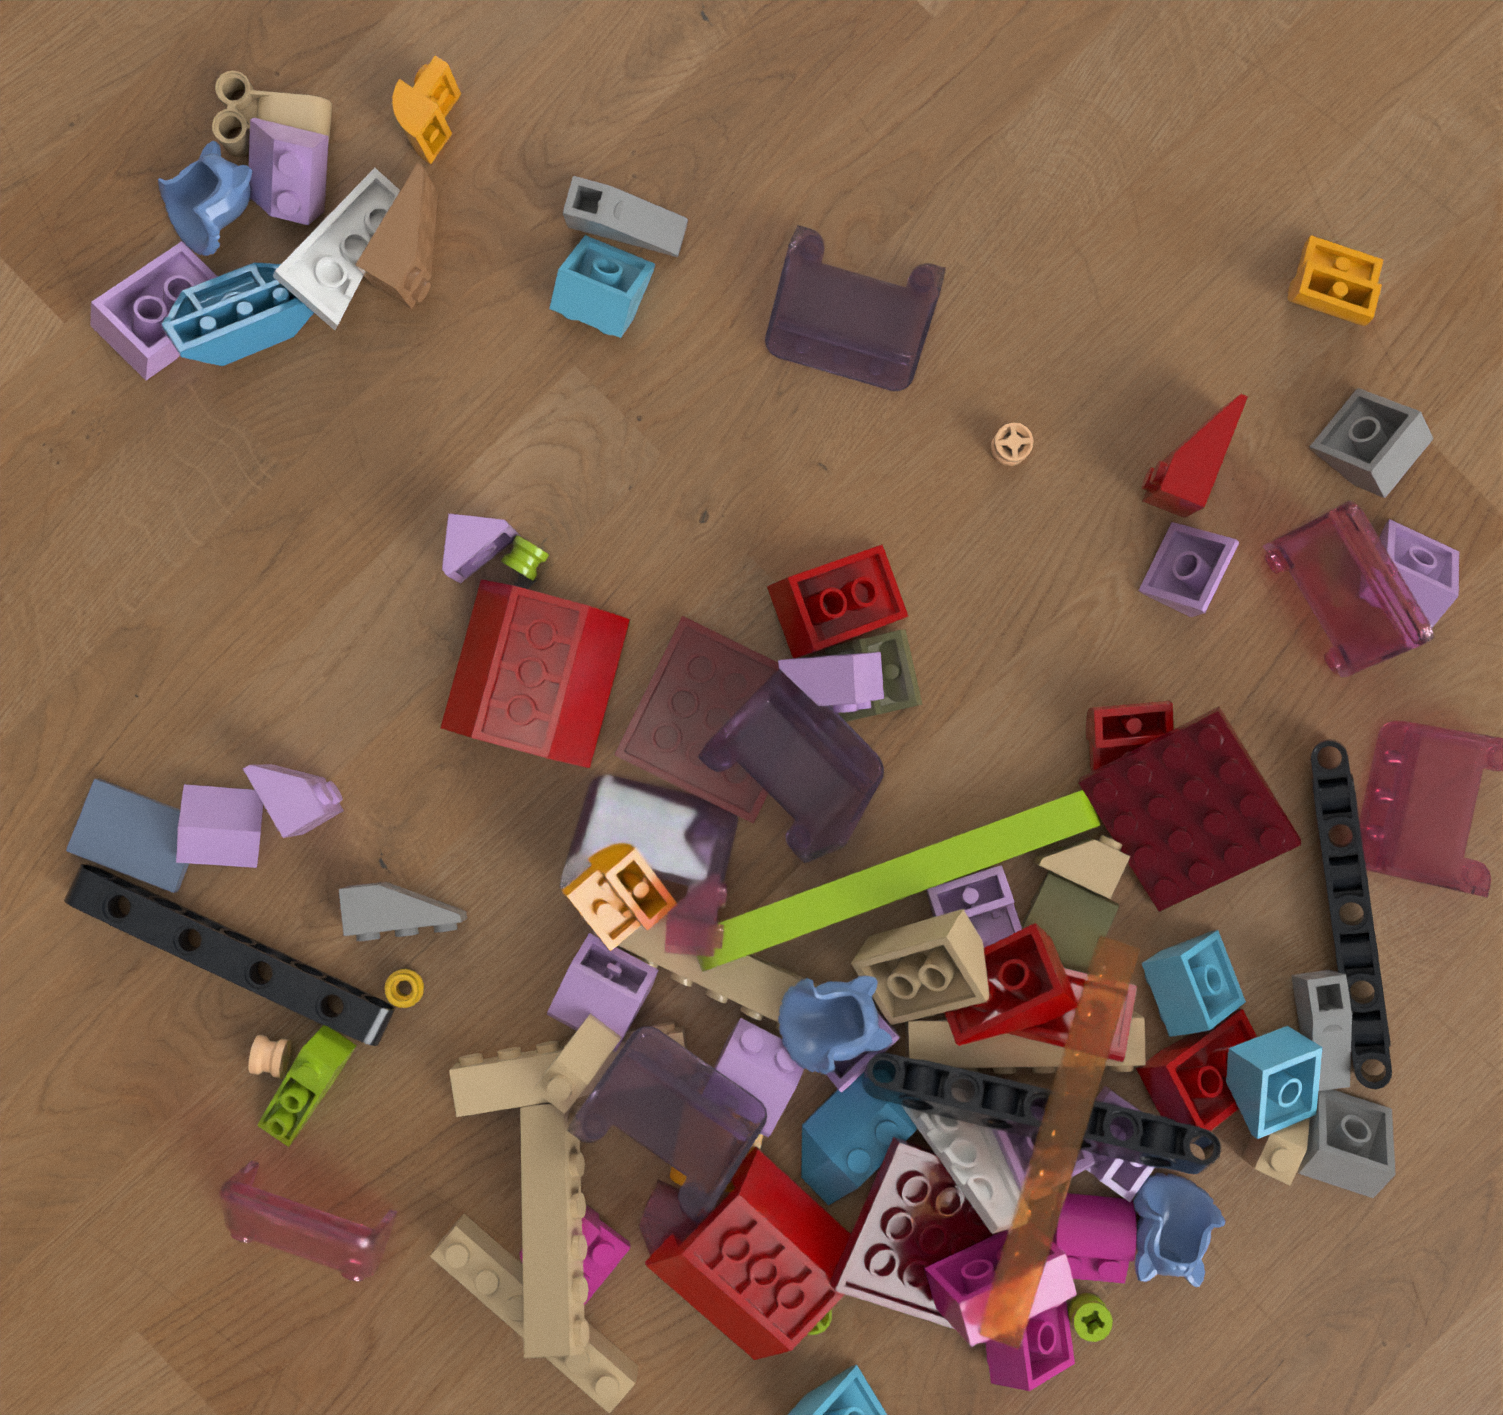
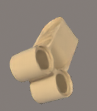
[212,71,332,157]

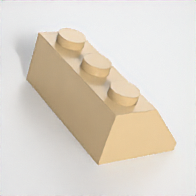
[851,909,989,1026]

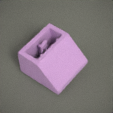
[547,933,658,1052]

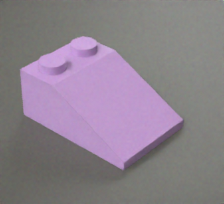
[90,241,217,380]

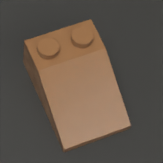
[355,163,438,309]

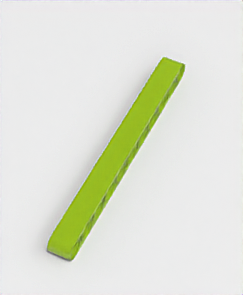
[689,790,1101,972]

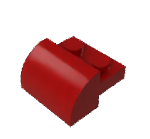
[1086,701,1174,772]

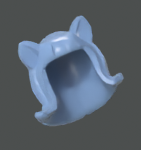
[158,141,253,256]
[778,975,893,1074]
[1134,1173,1226,1287]

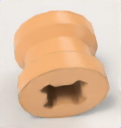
[991,423,1034,466]
[248,1035,292,1079]

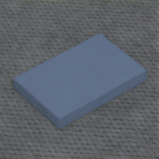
[66,778,189,893]

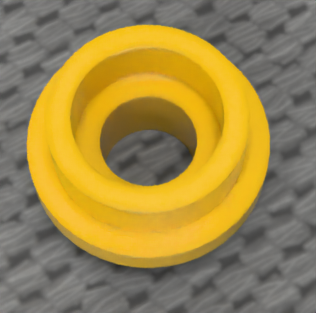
[384,969,424,1008]

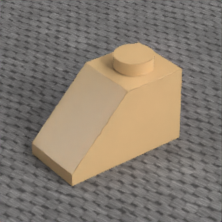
[1033,835,1130,899]
[533,1013,622,1114]
[1241,1118,1310,1186]

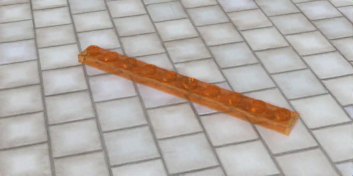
[978,936,1140,1349]

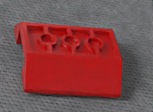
[440,579,630,768]
[645,1147,851,1360]

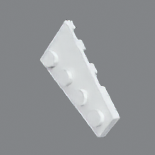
[273,168,400,330]
[902,1088,1032,1234]

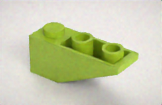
[257,1025,357,1147]

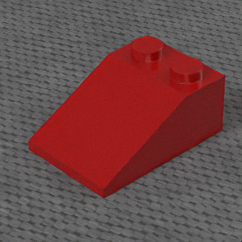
[1141,394,1248,518]
[766,544,909,659]
[945,923,1080,1046]
[1136,1009,1257,1131]

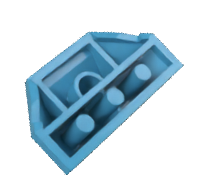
[161,262,314,366]
[801,1069,917,1205]

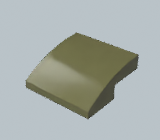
[825,629,923,723]
[1021,870,1119,973]

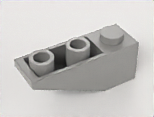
[563,176,688,257]
[339,882,467,941]
[1291,970,1352,1091]

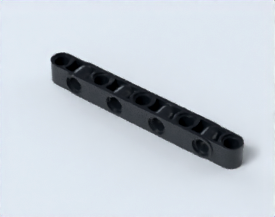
[1311,739,1392,1089]
[64,864,395,1046]
[862,1053,1221,1174]

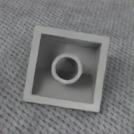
[1310,388,1434,498]
[1298,1089,1396,1198]

